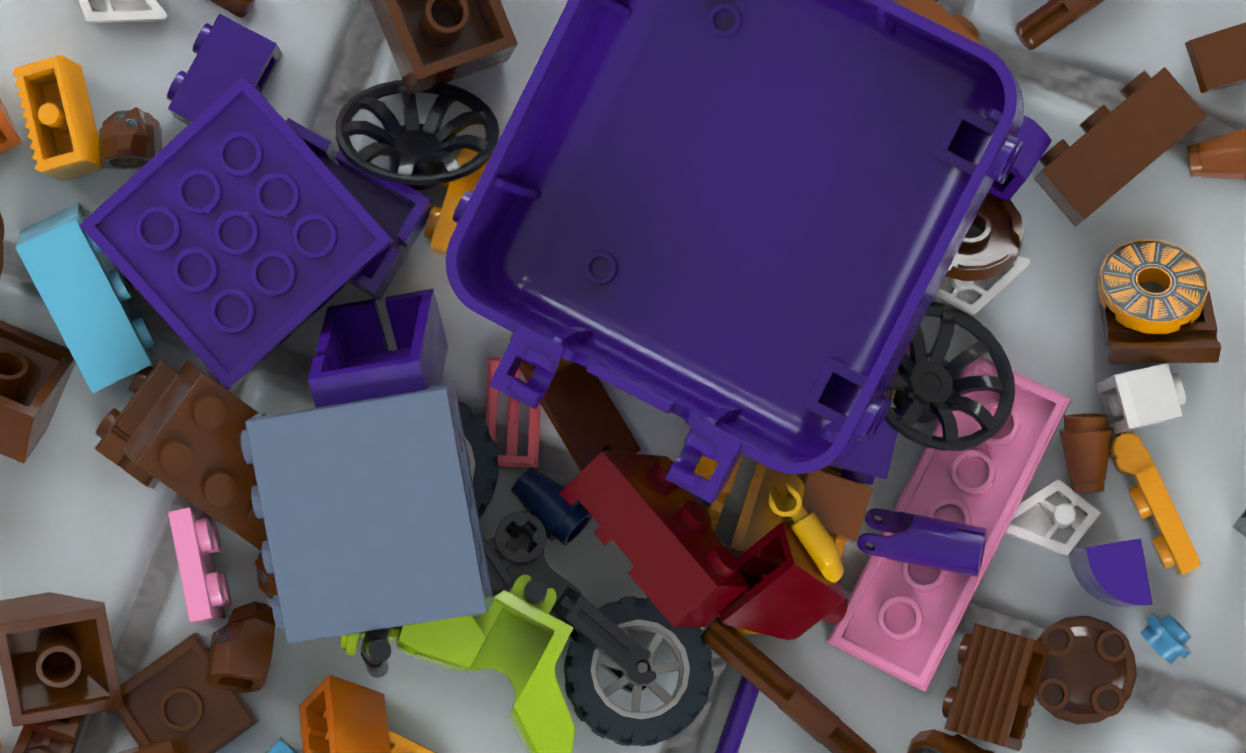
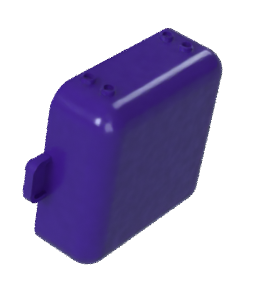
[446,0,1024,503]

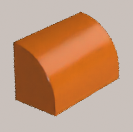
[299,675,390,753]

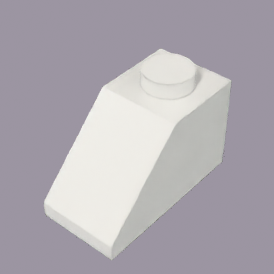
[1096,363,1186,435]

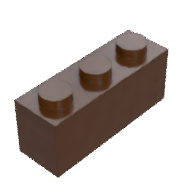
[1034,67,1207,227]

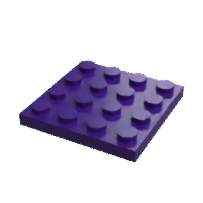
[79,75,394,390]

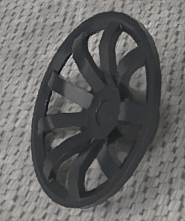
[336,80,499,190]
[884,302,1015,451]

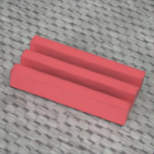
[485,358,541,468]

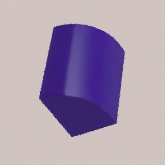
[1069,538,1153,606]

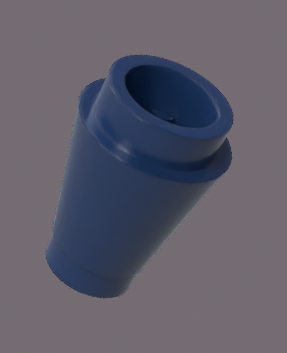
[511,467,592,546]

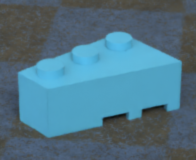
[15,202,157,394]

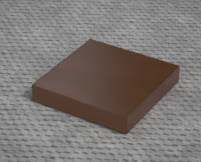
[114,633,259,753]

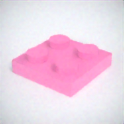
[168,508,232,623]

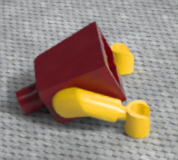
[718,474,848,641]

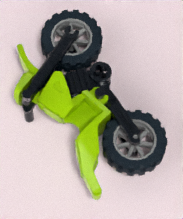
[340,401,714,753]

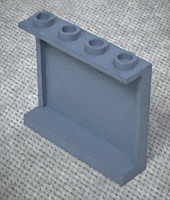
[241,382,494,643]

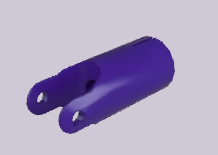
[857,508,987,577]

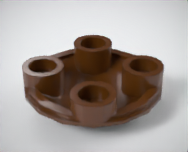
[1036,616,1137,724]

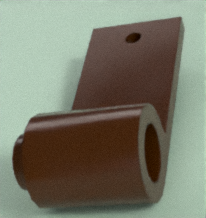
[510,333,641,471]

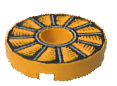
[1097,240,1209,334]

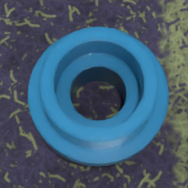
[1141,613,1191,664]

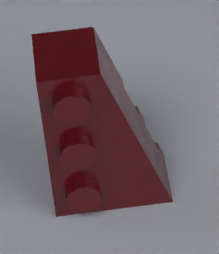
[560,451,749,627]

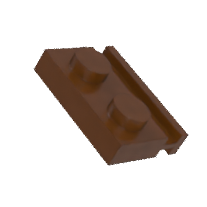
[1099,291,1221,364]

